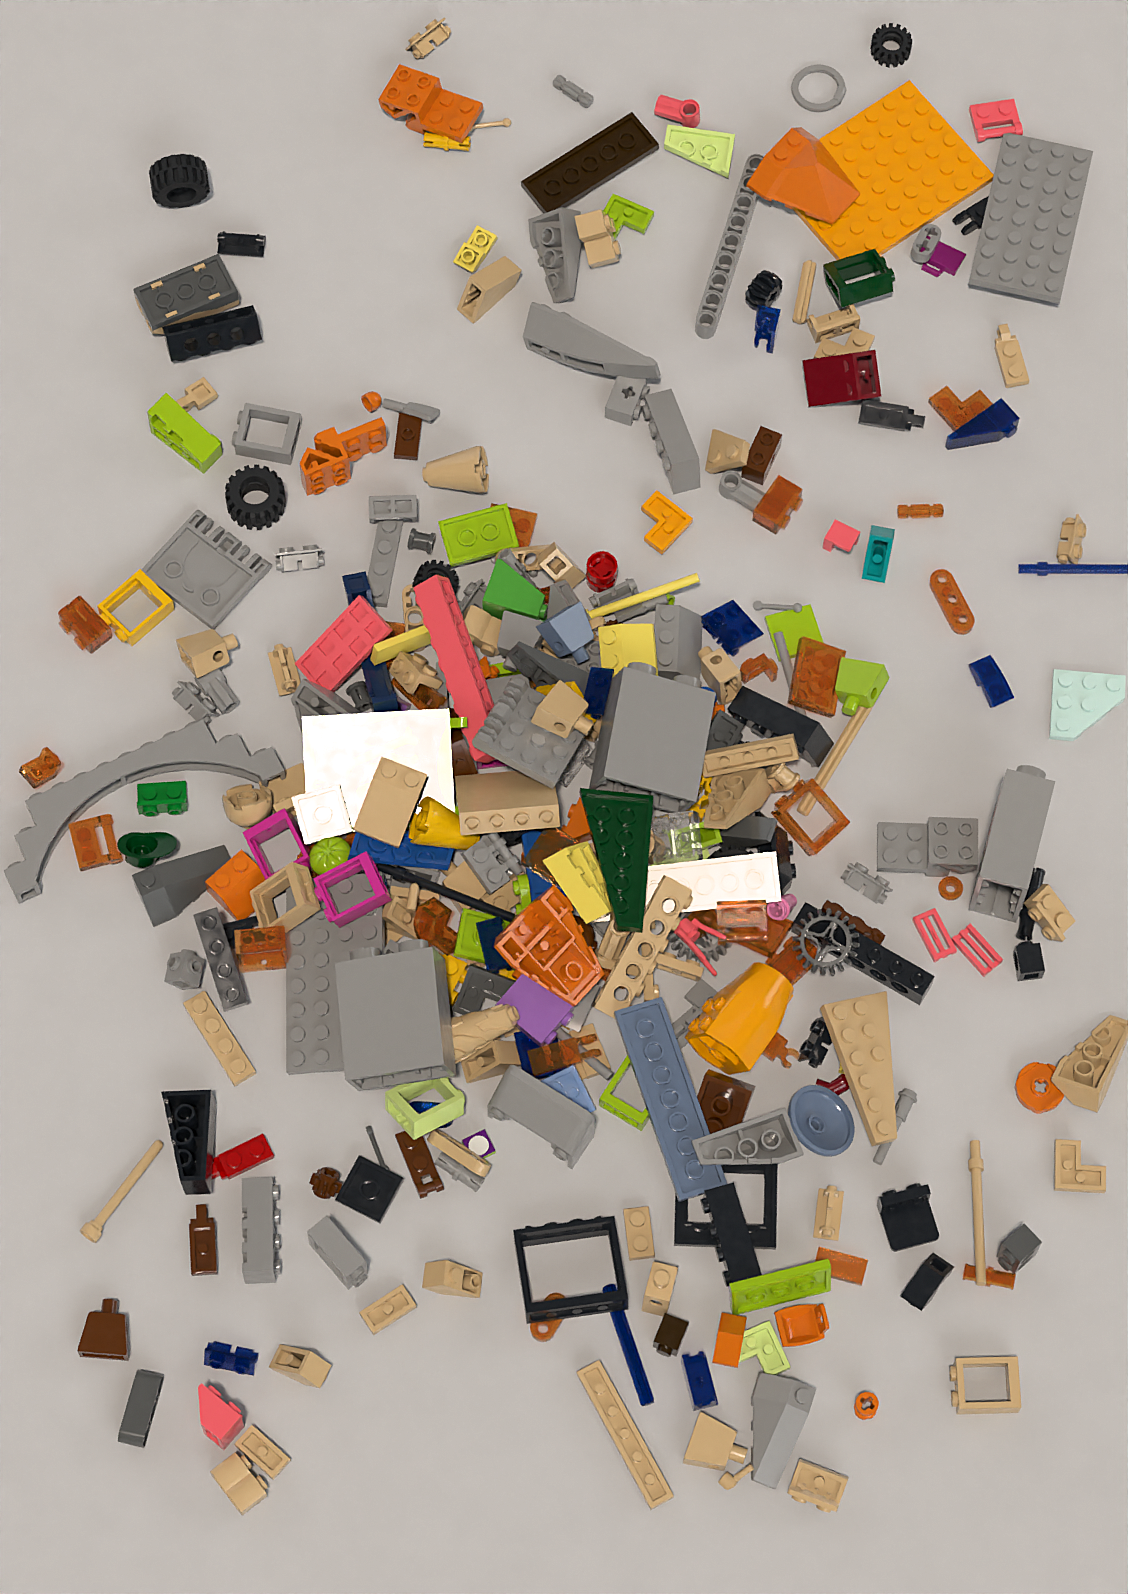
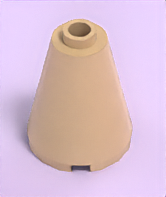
[422,446,489,493]

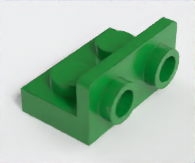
[137,781,188,817]

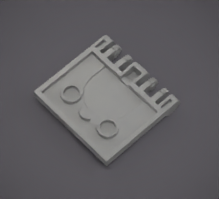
[142,510,272,629]
[472,677,593,789]

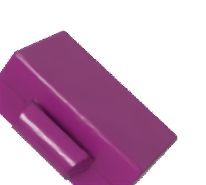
[920,236,966,278]

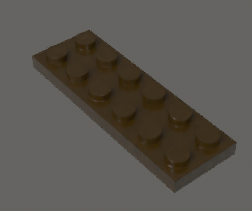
[521,112,659,213]

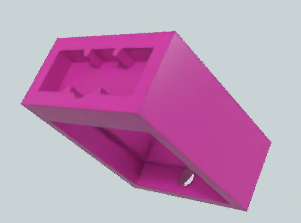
[242,808,311,880]
[314,852,392,928]

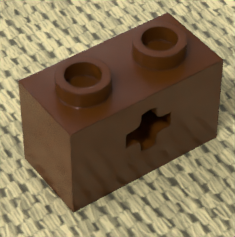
[741,426,782,486]

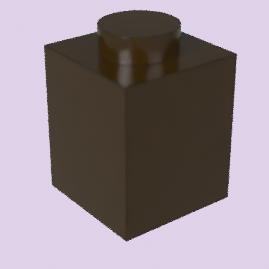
[653,1313,689,1357]

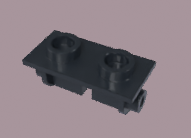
[217,231,266,257]
[797,1017,832,1068]

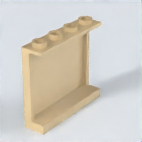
[455,771,560,835]

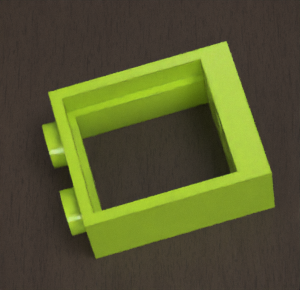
[599,1055,650,1131]

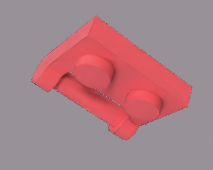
[969,99,1023,142]

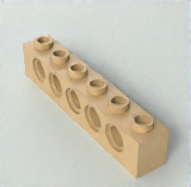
[592,875,693,1019]

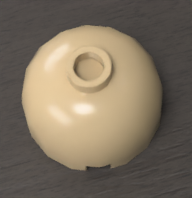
[222,784,272,829]

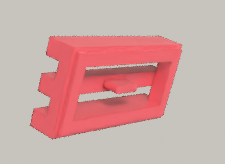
[912,908,957,962]
[952,923,1003,977]

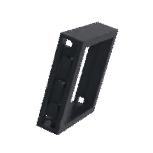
[513,1216,628,1324]

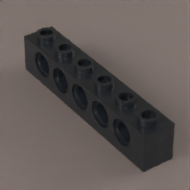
[791,902,935,1005]

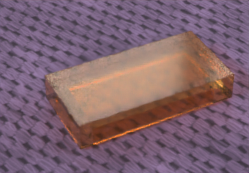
[815,1247,868,1286]

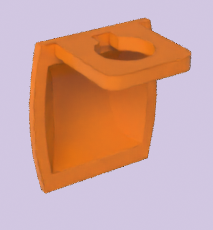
[774,1304,829,1347]

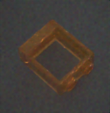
[771,778,850,856]
[234,925,289,973]

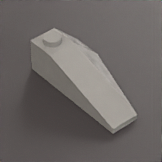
[528,207,582,303]

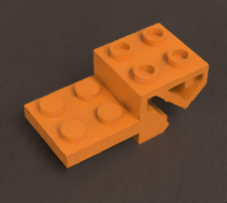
[378,64,483,143]
[299,417,387,496]

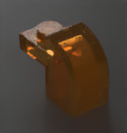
[413,897,457,956]

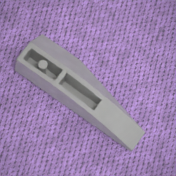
[523,302,661,379]

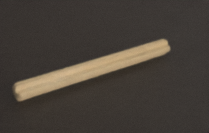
[797,704,875,816]

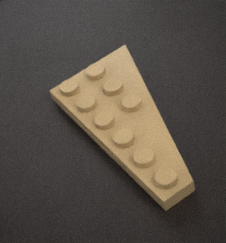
[820,991,897,1146]

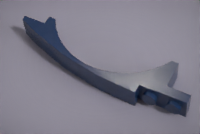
[342,571,398,713]

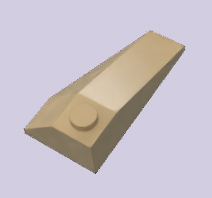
[704,768,771,829]

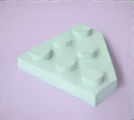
[1049,669,1126,741]

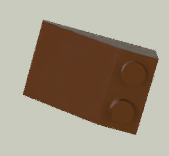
[697,1069,756,1134]

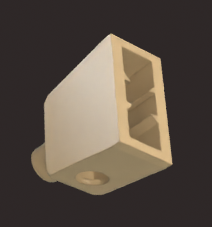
[176,629,238,678]
[698,646,742,705]
[531,680,594,738]
[440,861,487,914]
[641,1261,678,1317]
[683,1412,748,1471]

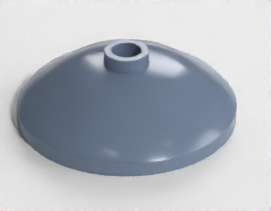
[788,1085,855,1157]

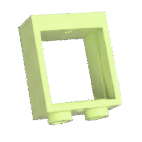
[385,1077,465,1140]

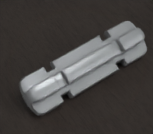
[553,75,593,108]

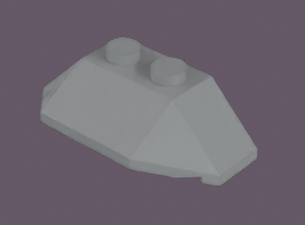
[291,679,361,733]

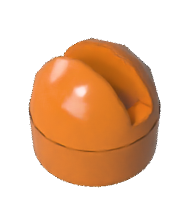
[361,391,382,412]

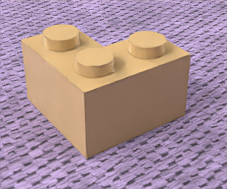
[574,209,621,268]

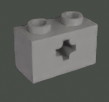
[605,376,650,426]

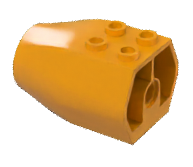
[685,962,794,1075]

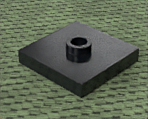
[335,1155,404,1224]

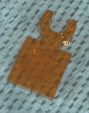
[762,1032,800,1069]

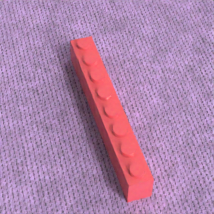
[413,575,495,763]

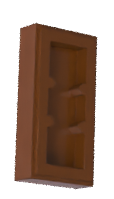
[394,413,422,461]

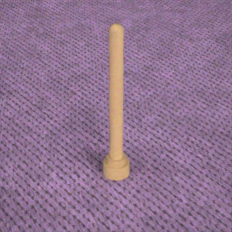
[80,1140,163,1243]

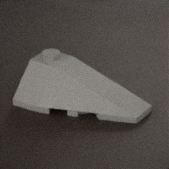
[691,1108,804,1165]
[751,1372,816,1489]

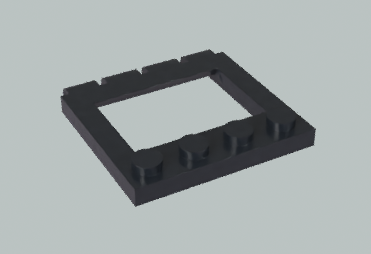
[674,1164,778,1250]

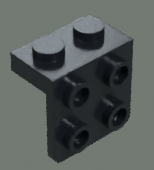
[877,1183,939,1252]

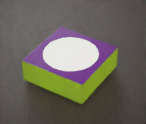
[462,1129,496,1159]

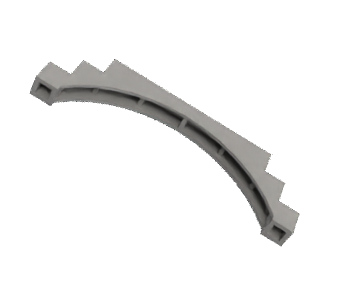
[4,719,286,904]

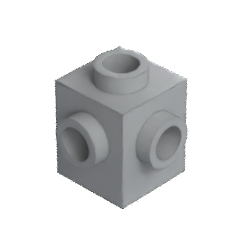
[164,949,205,990]

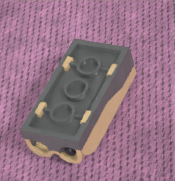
[133,254,239,334]

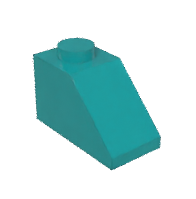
[861,525,895,583]

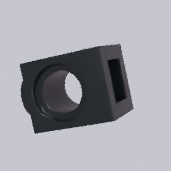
[1013,941,1045,981]

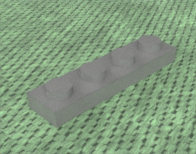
[367,519,403,608]

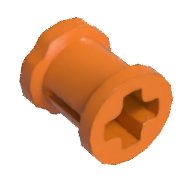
[854,1392,879,1420]

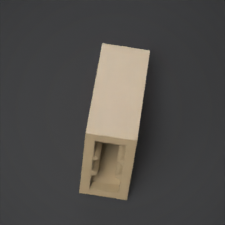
[457,256,522,323]

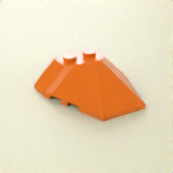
[746,127,860,225]
[494,884,605,1007]

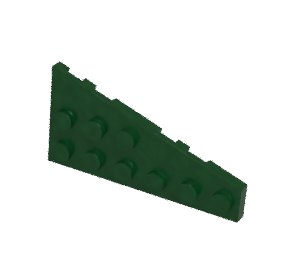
[579,788,654,933]

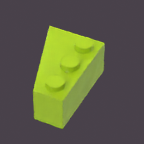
[147,393,223,474]

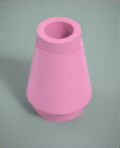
[767,893,797,920]

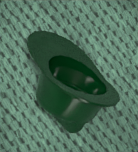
[117,832,177,868]

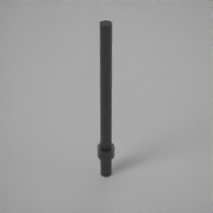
[376,863,515,923]

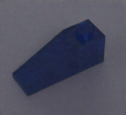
[945,398,1020,450]

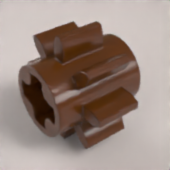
[309,1167,343,1199]

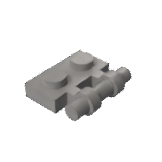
[460,832,523,894]

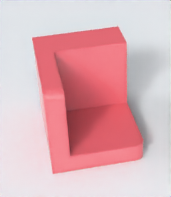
[823,519,860,552]

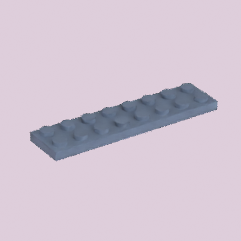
[614,997,727,1202]

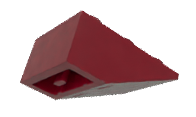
[802,350,882,407]

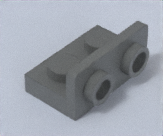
[706,710,744,751]

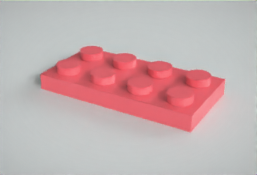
[294,595,393,692]

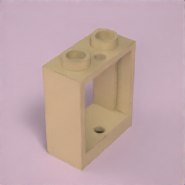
[249,862,321,938]
[949,1356,1021,1415]

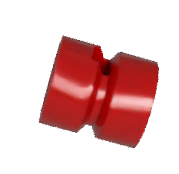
[586,551,618,593]

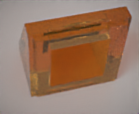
[687,909,724,939]

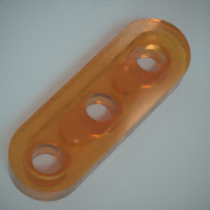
[929,569,975,635]

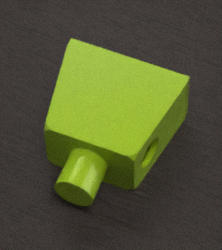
[835,657,890,716]

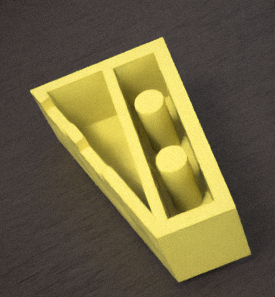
[542,841,612,924]

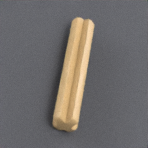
[792,260,817,324]

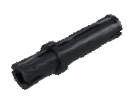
[1016,868,1046,941]

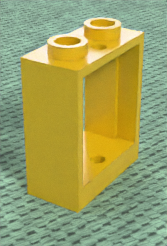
[97,569,174,646]

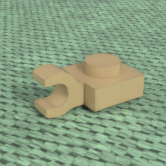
[176,377,218,412]

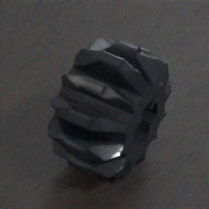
[745,270,783,311]

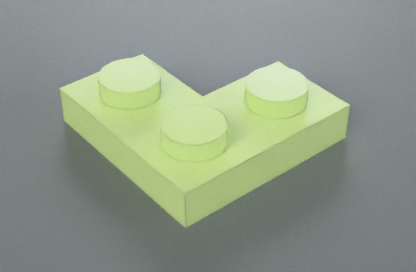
[738,1321,791,1375]

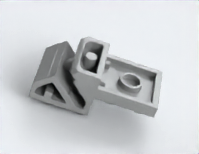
[877,817,978,877]

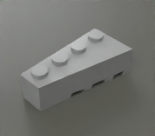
[642,389,700,495]
[242,1177,281,1284]

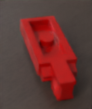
[212,1133,274,1180]

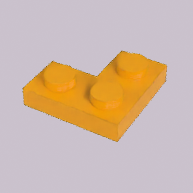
[641,490,693,554]

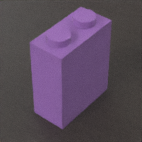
[495,974,574,1048]

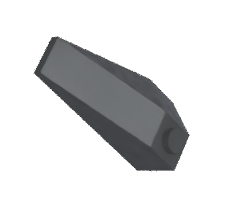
[506,641,605,708]
[132,845,231,927]

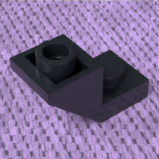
[900,1252,954,1311]

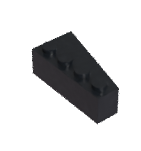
[727,686,834,767]
[161,1090,216,1195]

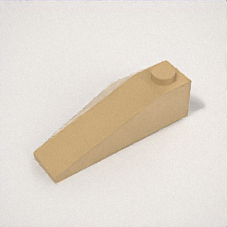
[1051,1015,1128,1113]

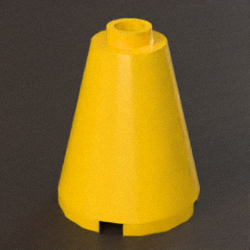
[408,796,480,850]

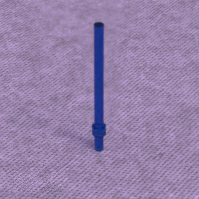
[1018,562,1128,576]

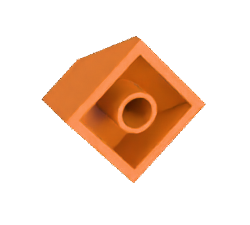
[205,849,265,921]

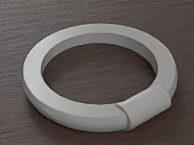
[791,64,847,112]

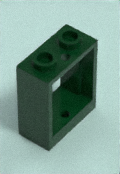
[823,249,895,308]

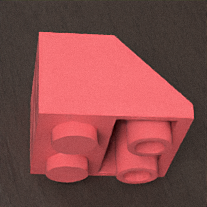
[198,1383,244,1450]

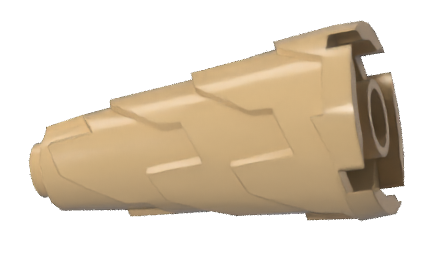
[451,1004,519,1064]

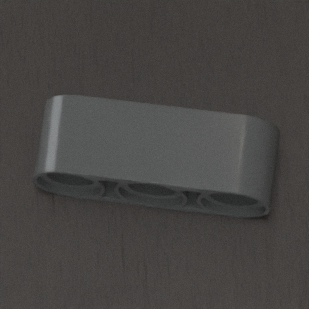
[118,1370,164,1448]

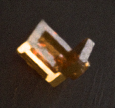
[740,653,778,684]
[19,747,61,788]

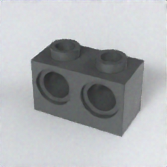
[997,1223,1042,1274]

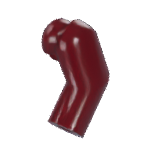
[815,1074,850,1096]

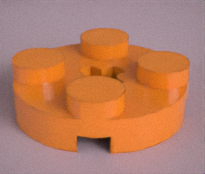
[1014,1062,1064,1114]

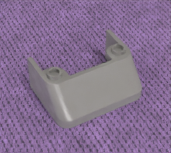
[487,1065,595,1169]

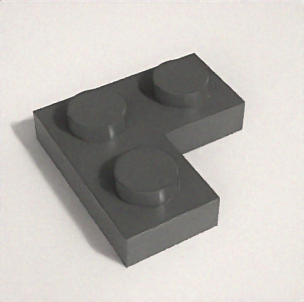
[453,963,516,1015]

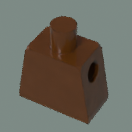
[78,1299,129,1361]

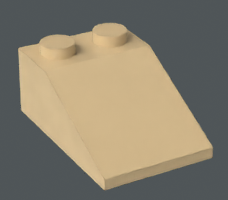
[353,756,427,848]

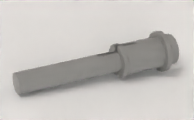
[873,1088,917,1165]

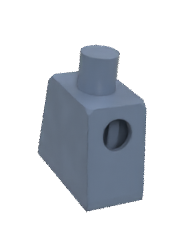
[536,601,594,664]

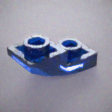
[968,655,1014,708]

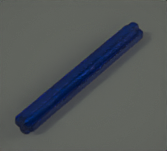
[602,1284,654,1406]

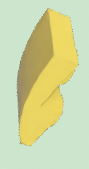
[453,225,498,273]

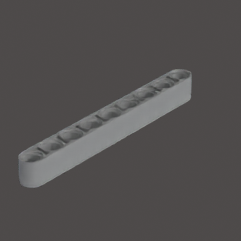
[695,154,764,339]

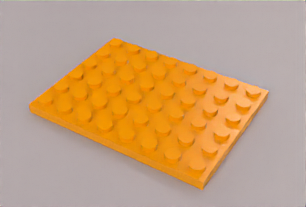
[792,80,994,260]

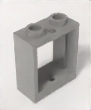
[232,403,302,465]
[307,1215,368,1290]

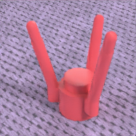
[674,918,726,976]

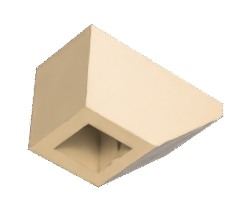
[537,542,586,589]
[422,1260,483,1298]

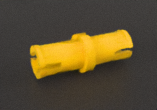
[423,132,471,151]

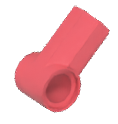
[654,95,700,128]

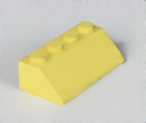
[598,624,658,703]

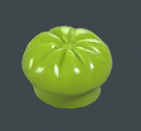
[309,836,351,875]

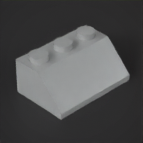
[654,604,703,680]

